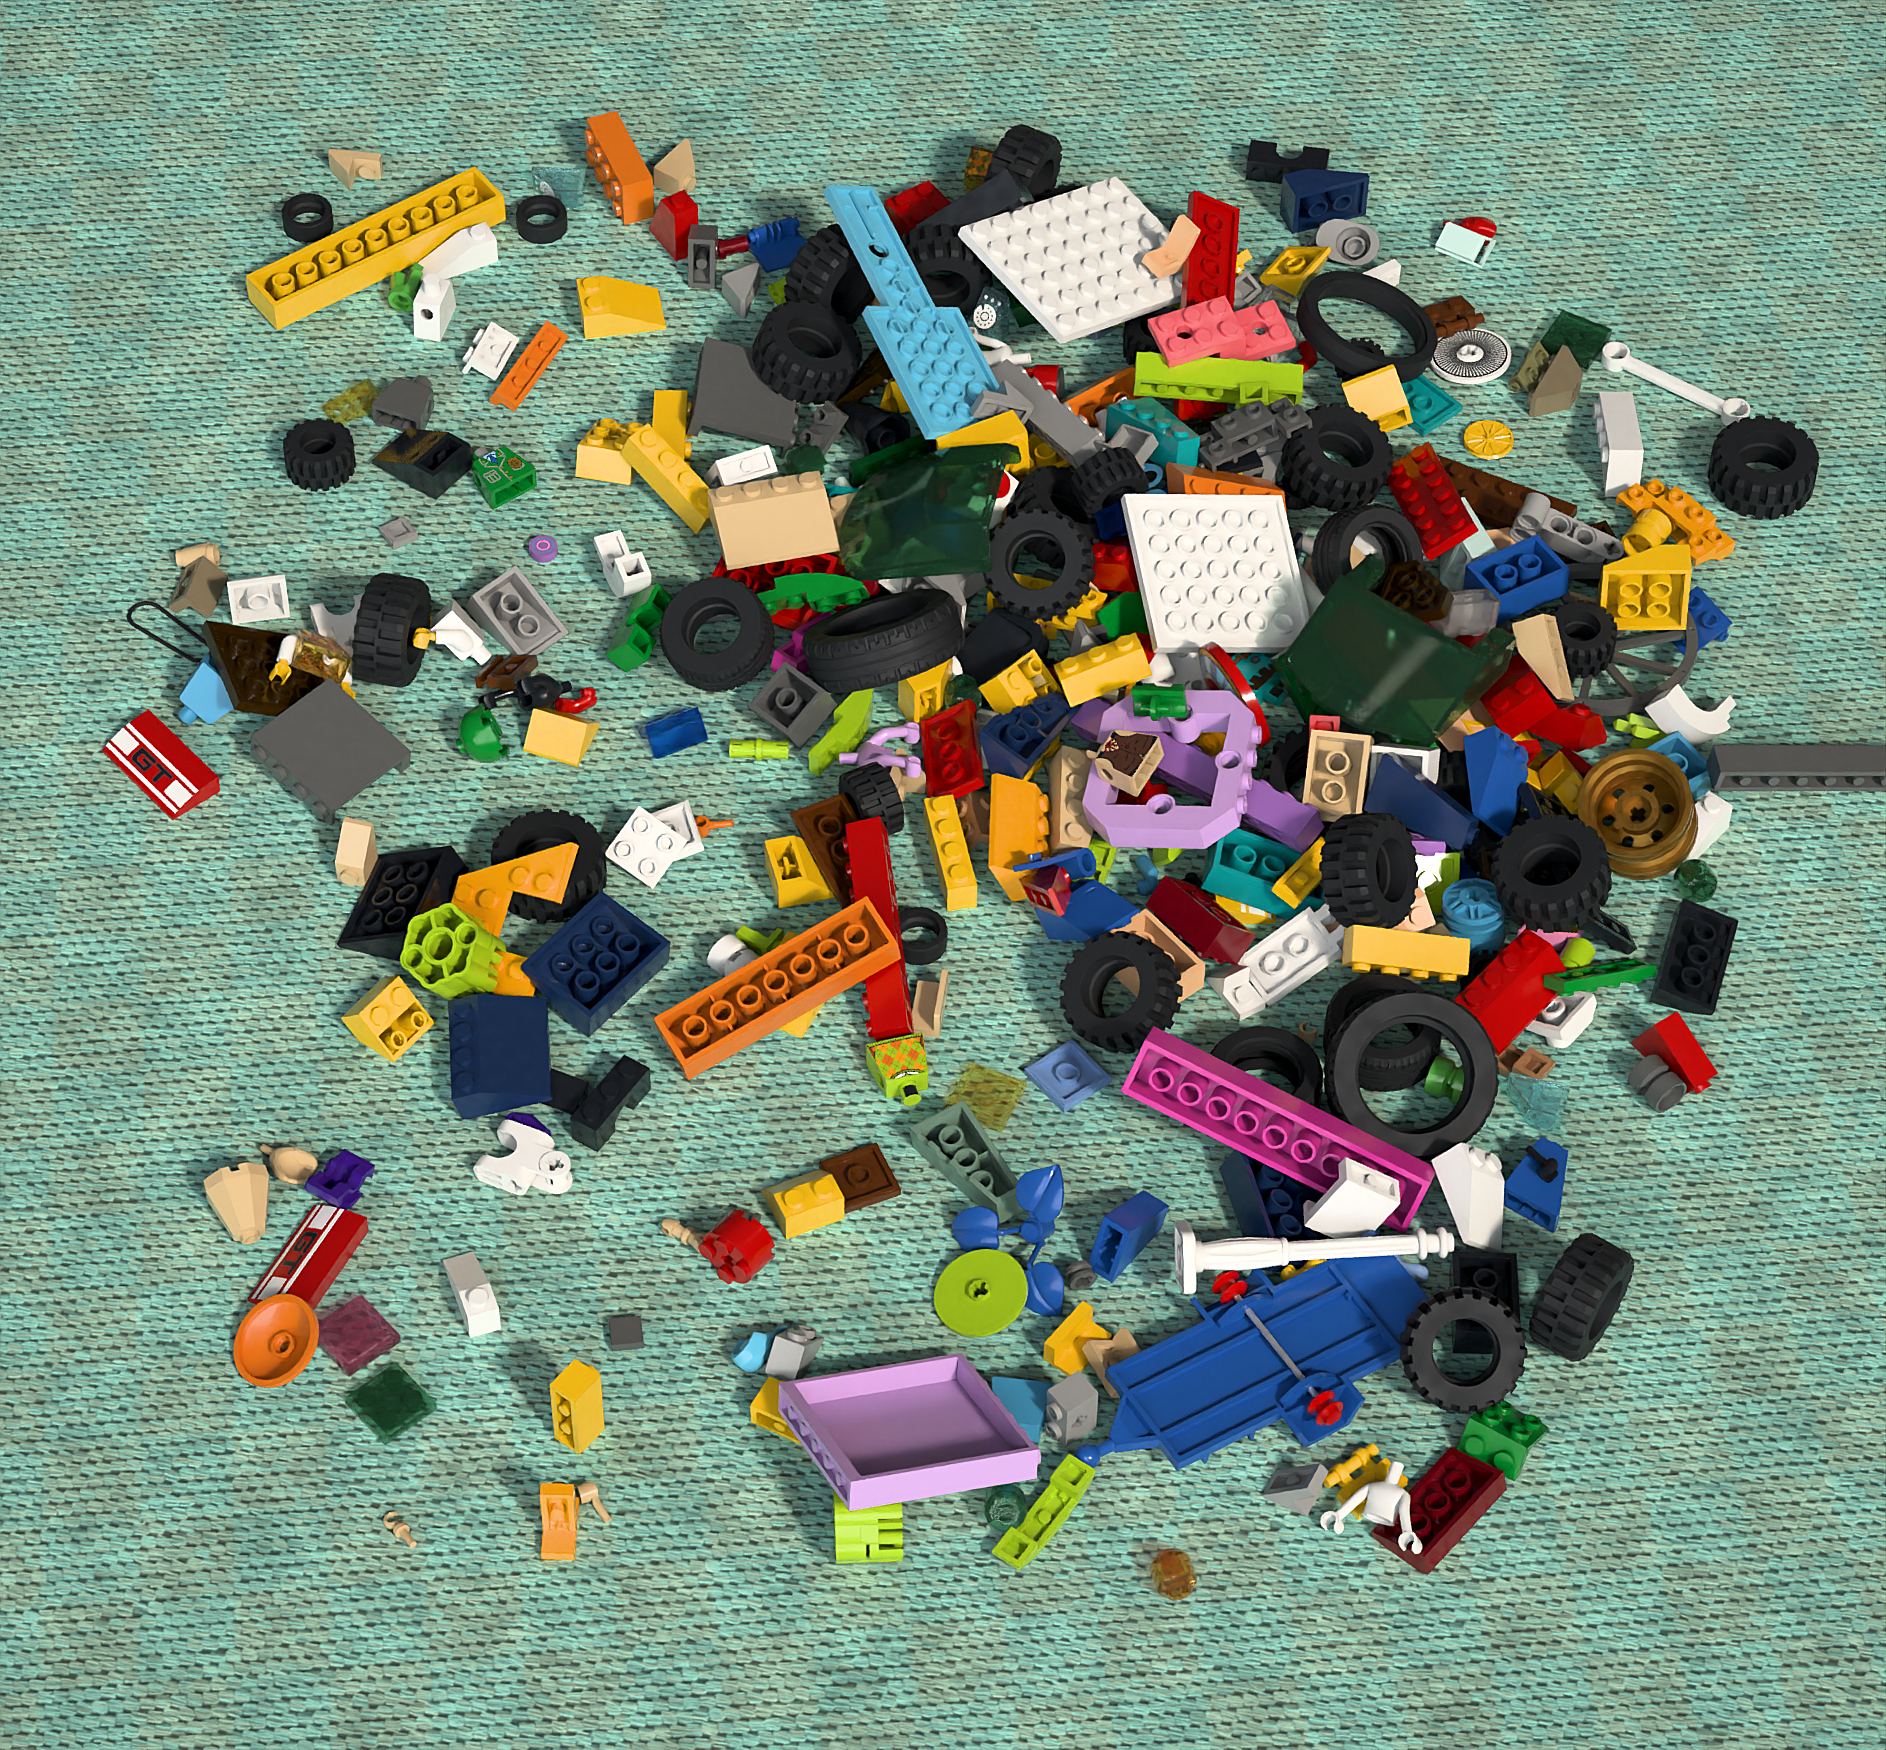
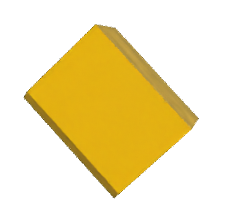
[1259,246,1331,303]
[523,707,600,767]

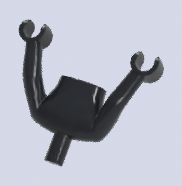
[478,673,572,712]

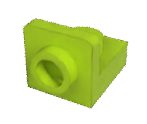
[736,925,784,957]

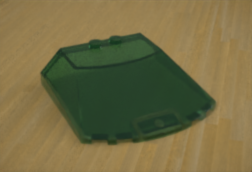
[839,443,1022,581]

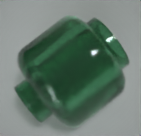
[784,443,827,476]
[944,674,982,713]
[1673,859,1718,903]
[984,1483,1027,1531]

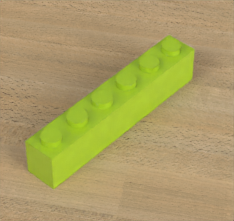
[1133,352,1303,405]

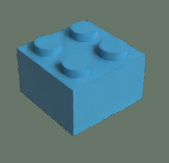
[1643,731,1711,814]

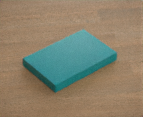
[1401,374,1463,437]

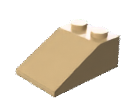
[1302,729,1374,822]

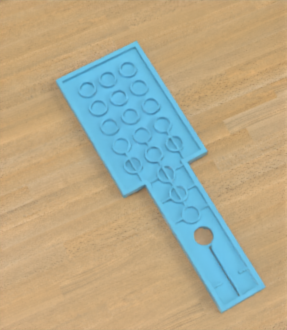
[823,185,999,439]

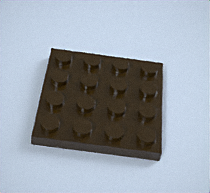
[201,620,325,717]

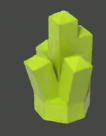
[1613,712,1668,749]

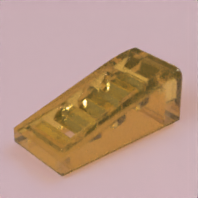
[322,378,380,424]

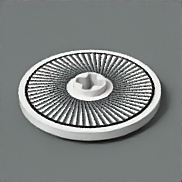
[1430,328,1511,384]

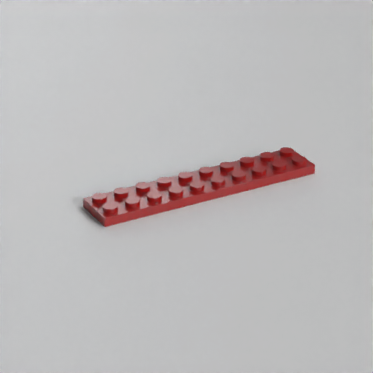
[1173,190,1240,424]

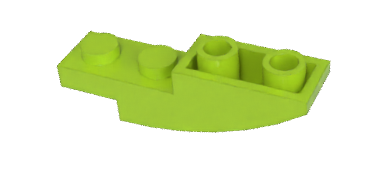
[808,688,873,777]

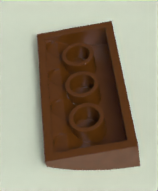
[790,793,897,910]

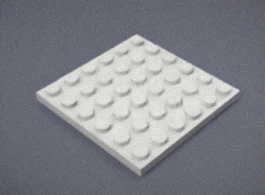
[1121,494,1313,653]

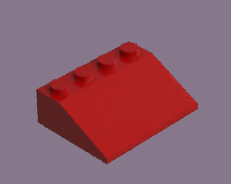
[711,553,846,632]

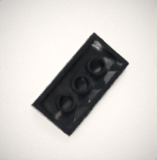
[1649,898,1739,1015]

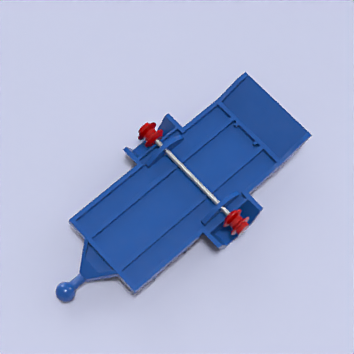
[1074,1230,1429,1471]

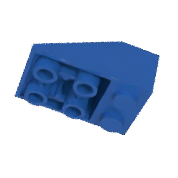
[1034,879,1140,943]

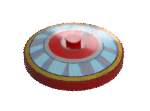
[1198,641,1271,750]

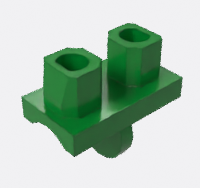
[1131,683,1188,721]

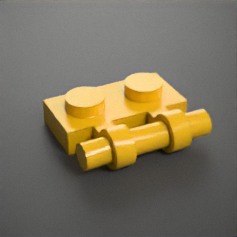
[1323,1443,1408,1520]

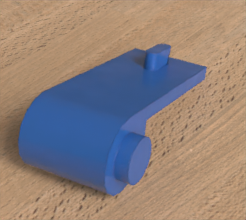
[1013,848,1096,881]

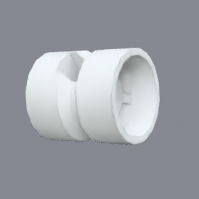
[707,934,760,977]

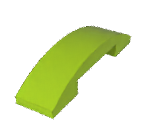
[992,1454,1096,1571]

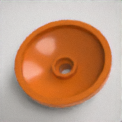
[233,1294,319,1388]

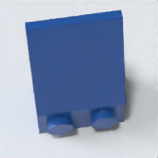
[1463,725,1529,837]

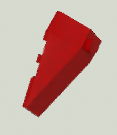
[1526,703,1607,752]

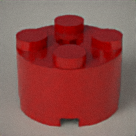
[698,1210,775,1284]

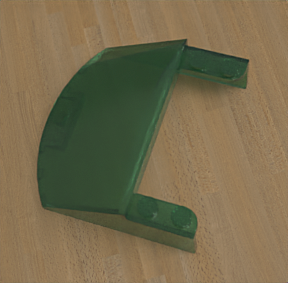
[1283,553,1517,747]

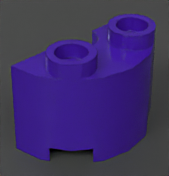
[305,1149,375,1210]

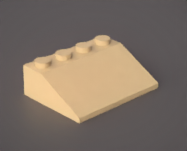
[708,471,839,570]

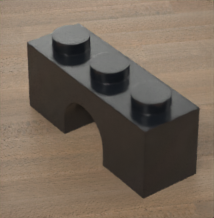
[1246,140,1330,184]
[570,1055,651,1153]

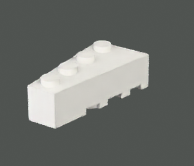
[1593,391,1644,497]

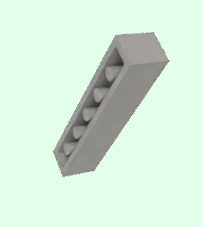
[992,359,1105,469]

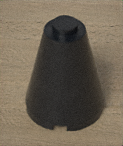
[841,400,911,457]

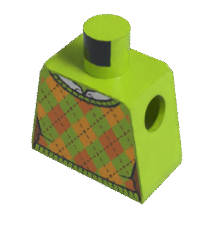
[866,1032,928,1106]

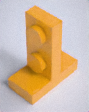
[540,1481,580,1560]

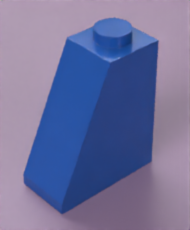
[1503,1136,1568,1233]
[1088,1190,1169,1283]

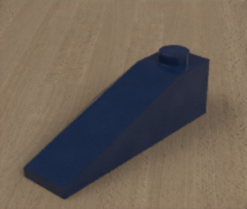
[978,691,1080,780]

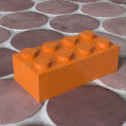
[584,111,654,225]

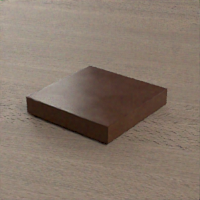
[819,1142,901,1214]

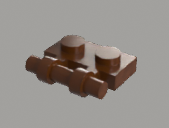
[1422,295,1485,338]

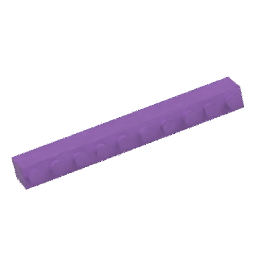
[1070,698,1324,854]

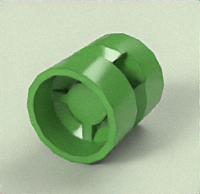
[1424,1055,1464,1104]

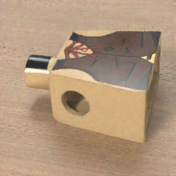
[1087,730,1164,797]

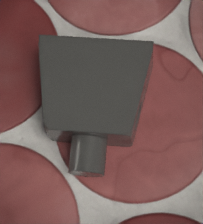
[372,375,434,432]

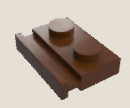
[475,655,538,691]

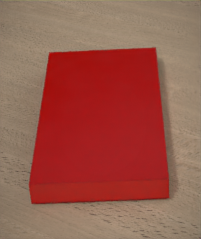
[920,698,985,800]

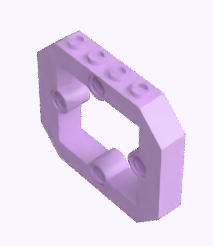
[1082,690,1262,849]

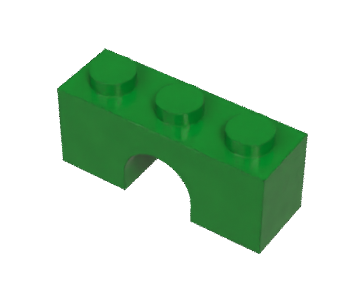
[605,582,673,672]

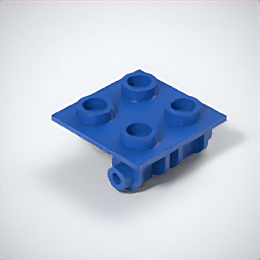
[746,216,806,273]
[1661,586,1733,655]

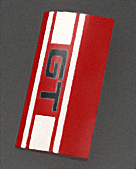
[103,709,220,821]
[247,1205,369,1310]

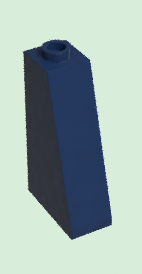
[1363,752,1480,850]

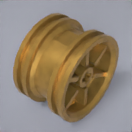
[1577,748,1699,880]

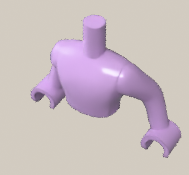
[839,721,921,778]

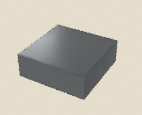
[609,1315,644,1352]

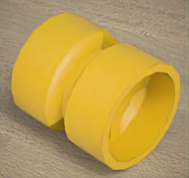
[1621,508,1672,556]

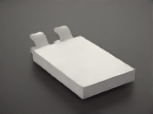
[1238,904,1346,1006]

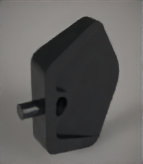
[958,607,1056,707]

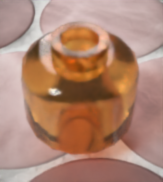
[1150,1548,1197,1601]

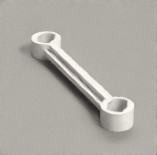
[1601,342,1750,426]

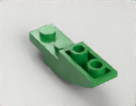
[757,573,870,616]

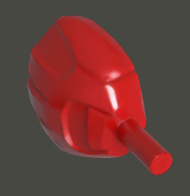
[1443,216,1497,247]

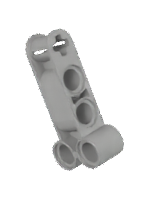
[1509,492,1624,564]

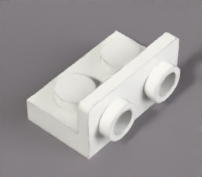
[462,321,519,381]

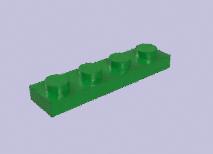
[1543,958,1656,997]

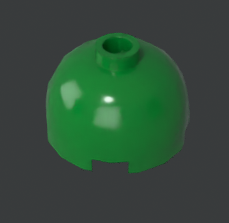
[456,703,510,763]

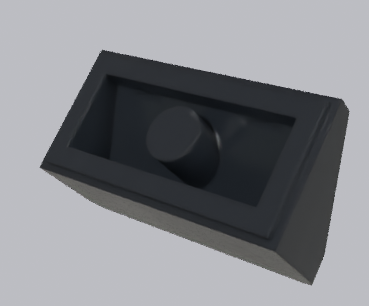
[541,1068,590,1115]

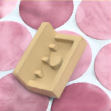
[1082,1328,1141,1398]

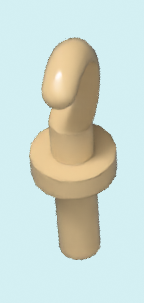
[383,1511,417,1548]

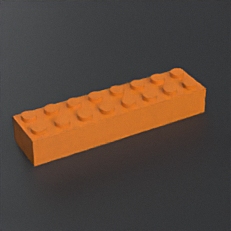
[653,896,901,1080]

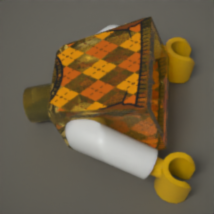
[269,628,356,699]

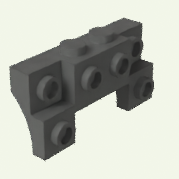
[1198,397,1313,473]

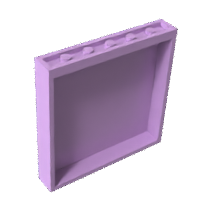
[778,1353,1041,1511]

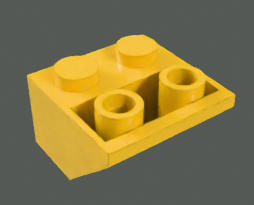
[1341,364,1413,433]
[978,649,1066,714]
[898,657,953,728]
[764,835,835,909]
[341,976,435,1062]

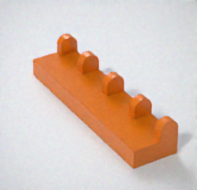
[489,321,569,412]

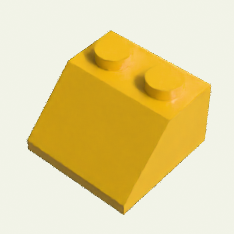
[762,1169,844,1239]

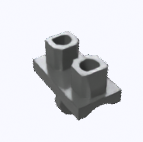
[799,400,849,458]

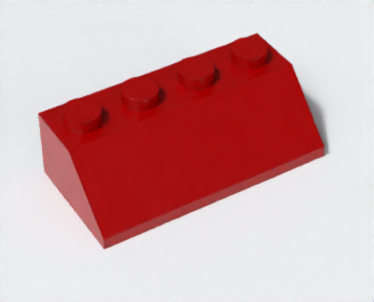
[1454,928,1567,1056]

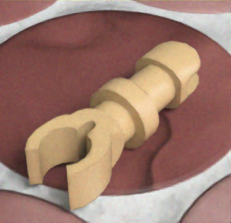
[661,1218,706,1255]

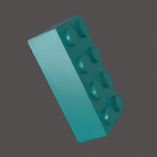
[1201,828,1325,920]

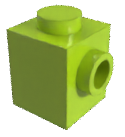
[1235,381,1270,410]

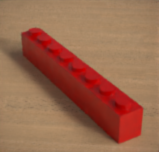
[842,816,914,1042]

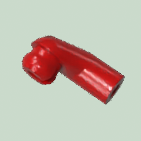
[1295,340,1318,374]
[555,687,598,714]

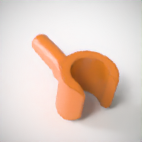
[695,815,734,838]

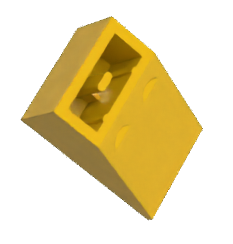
[575,418,644,485]

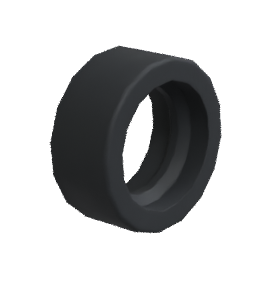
[282,193,334,243]
[516,195,568,245]
[899,907,948,966]

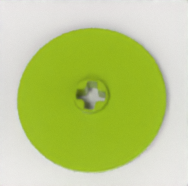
[934,1249,1028,1338]

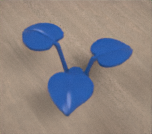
[952,1164,1064,1316]

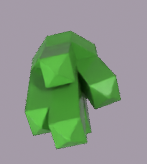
[387,262,424,312]

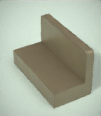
[168,556,228,618]

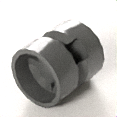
[1628,1054,1687,1113]

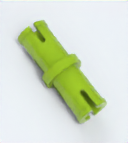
[729,738,789,761]

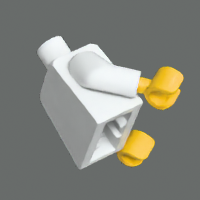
[412,599,492,666]

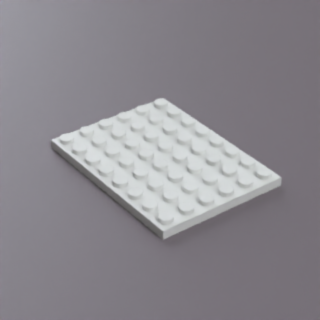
[958,177,1183,344]

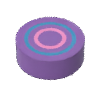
[529,535,558,563]

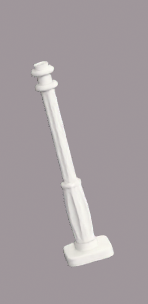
[1174,1220,1454,1294]

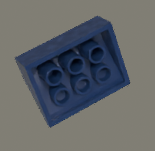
[520,891,671,1037]
[448,994,553,1120]
[1219,1149,1334,1273]

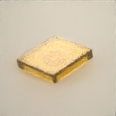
[945,1062,1027,1133]

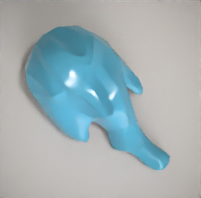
[730,1325,788,1372]

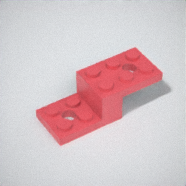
[1148,295,1296,368]

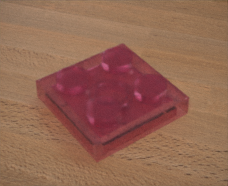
[318,1294,401,1377]

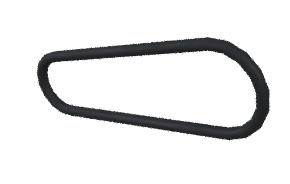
[127,601,211,663]

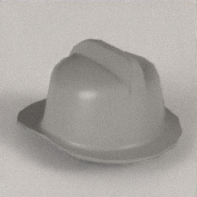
[1316,219,1380,266]

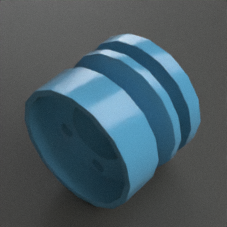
[1442,878,1506,958]

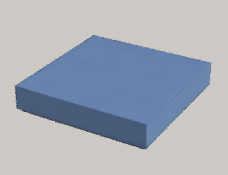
[1024,1038,1112,1113]

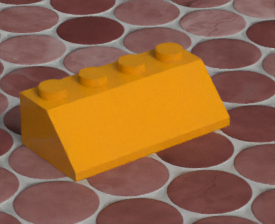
[988,773,1051,901]

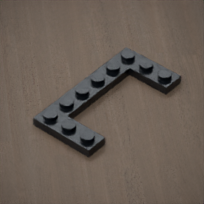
[1518,782,1637,955]

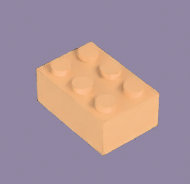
[1109,909,1206,1003]

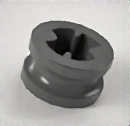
[1064,1260,1097,1291]

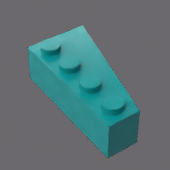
[1105,397,1200,468]

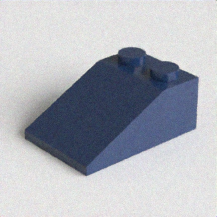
[1280,169,1370,234]

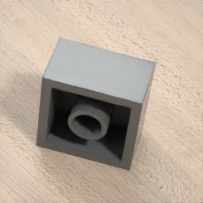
[748,661,838,749]

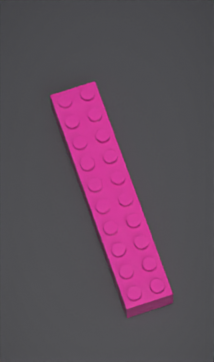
[1121,1026,1436,1234]

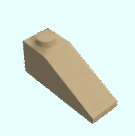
[1512,614,1574,702]

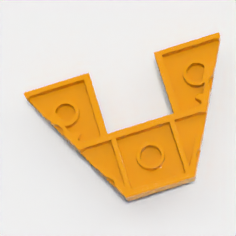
[451,842,579,997]

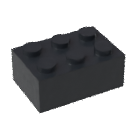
[1449,1252,1521,1354]

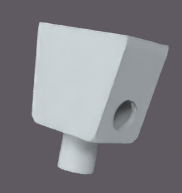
[413,274,456,342]

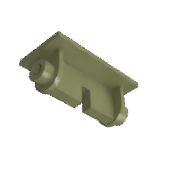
[1509,340,1550,394]

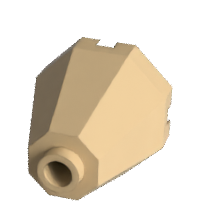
[203,1162,270,1245]

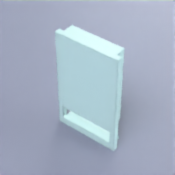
[1435,222,1496,269]

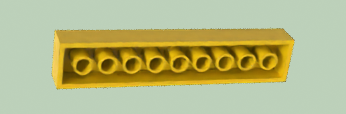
[246,166,506,330]

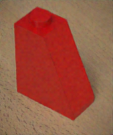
[649,190,698,262]
[1630,1011,1718,1095]

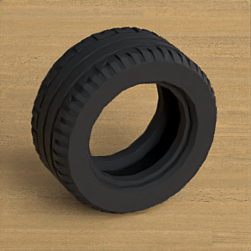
[1311,504,1423,612]
[1323,974,1442,1092]
[1210,1026,1323,1109]

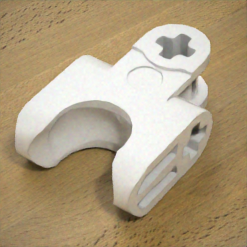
[310,593,364,672]
[473,1120,573,1195]

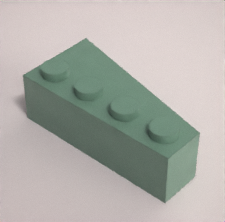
[909,1100,1027,1224]

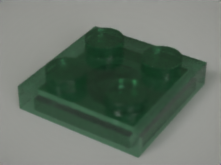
[1540,310,1612,370]
[345,1362,437,1445]

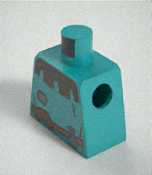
[1231,653,1287,707]

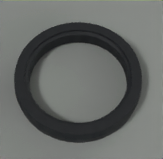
[1296,271,1438,383]

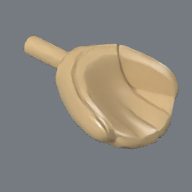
[260,1144,318,1184]

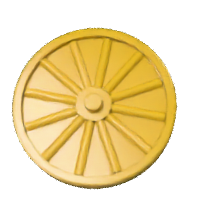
[1463,420,1514,460]

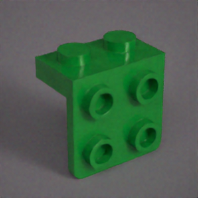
[1095,589,1150,643]
[1457,1400,1548,1481]

